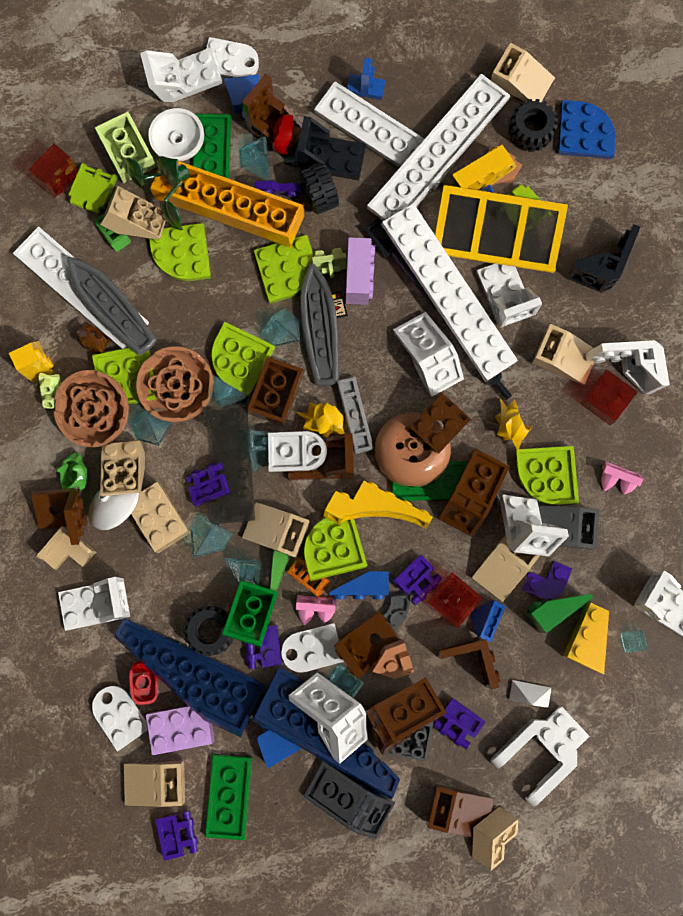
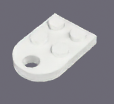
[206,37,259,78]
[268,431,327,472]
[282,623,344,672]
[92,686,148,752]

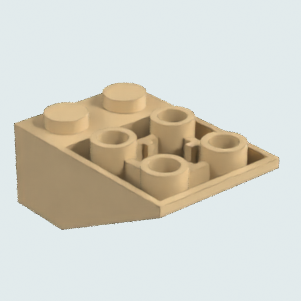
[491,43,555,103]
[100,186,166,239]
[532,324,594,385]
[100,441,145,496]
[242,502,310,558]
[472,532,540,602]
[124,761,185,807]

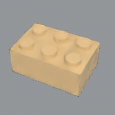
[131,482,191,553]

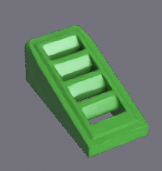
[94,213,131,252]
[270,550,289,591]

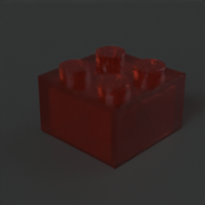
[28,143,78,199]
[579,369,637,426]
[426,572,483,628]

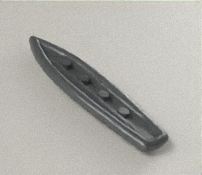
[67,257,157,355]
[300,262,339,386]

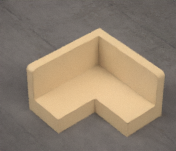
[36,526,96,570]
[472,807,518,870]

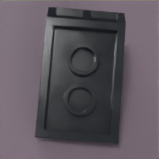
[297,116,366,181]
[567,224,640,293]
[304,761,395,838]

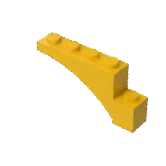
[324,481,433,529]

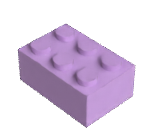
[346,238,375,305]
[146,706,215,755]

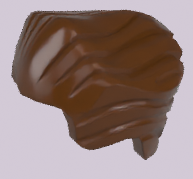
[76,323,112,353]

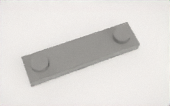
[337,377,374,455]

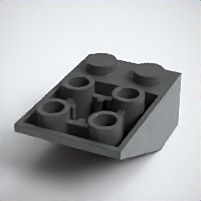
[538,506,599,550]
[387,691,433,761]

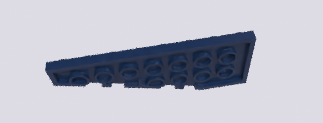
[114,618,266,737]
[252,667,400,799]

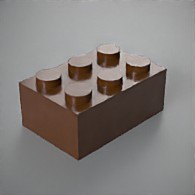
[247,357,304,427]

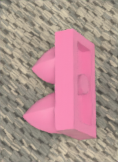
[601,461,643,495]
[296,595,336,625]

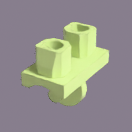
[312,248,347,278]
[39,373,62,409]

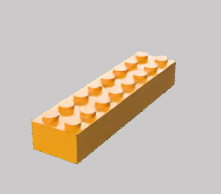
[150,161,305,247]

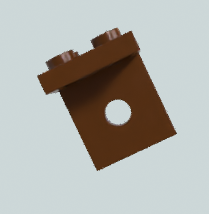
[410,393,472,454]
[31,487,87,545]
[334,611,401,679]
[436,639,501,689]

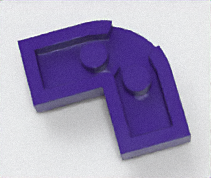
[255,181,303,197]
[521,561,572,599]

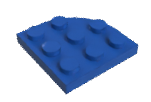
[558,100,615,159]

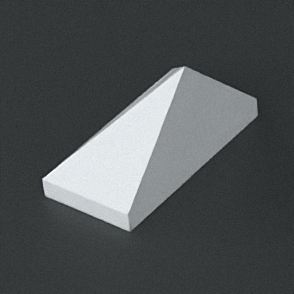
[509,680,551,707]

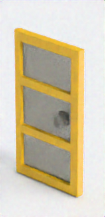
[435,185,568,273]

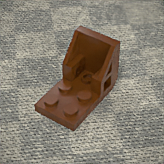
[242,73,302,156]
[288,433,354,481]
[438,448,510,537]
[366,677,447,755]

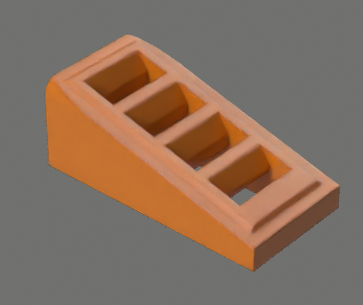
[287,557,330,597]

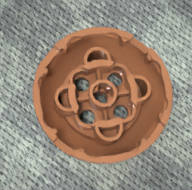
[136,347,214,423]
[54,370,129,447]
[375,412,451,487]

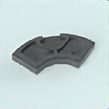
[376,594,410,638]

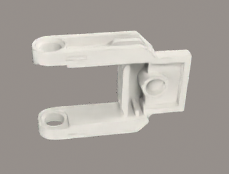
[490,706,590,807]

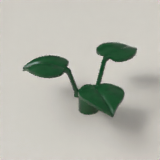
[125,156,190,230]

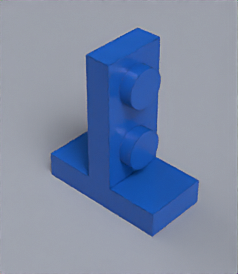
[347,57,386,100]

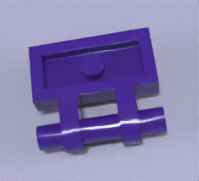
[186,462,230,506]
[393,555,442,606]
[244,625,282,669]
[433,698,485,749]
[156,810,198,861]

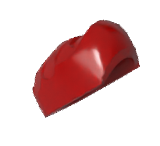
[272,114,294,154]
[128,661,158,705]

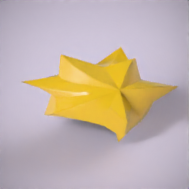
[495,399,532,451]
[297,402,345,438]

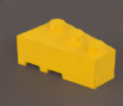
[453,145,517,198]
[9,341,54,383]
[563,603,609,674]

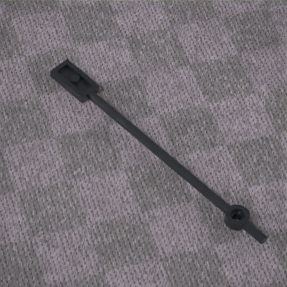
[364,218,512,400]

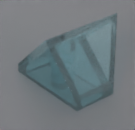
[239,136,271,181]
[260,308,300,347]
[213,376,248,408]
[130,408,172,446]
[247,431,278,473]
[190,514,234,558]
[224,558,262,586]
[328,663,364,698]

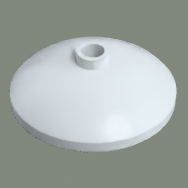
[149,108,204,162]
[89,490,139,530]

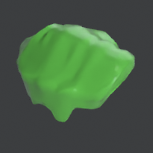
[56,453,87,491]

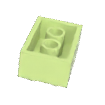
[95,112,156,183]

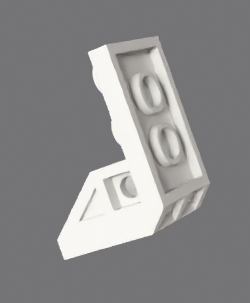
[140,47,222,102]
[476,264,542,328]
[393,312,464,397]
[585,340,670,394]
[499,495,569,556]
[634,571,683,637]
[58,577,130,631]
[289,673,368,764]

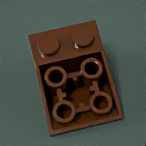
[426,783,494,837]

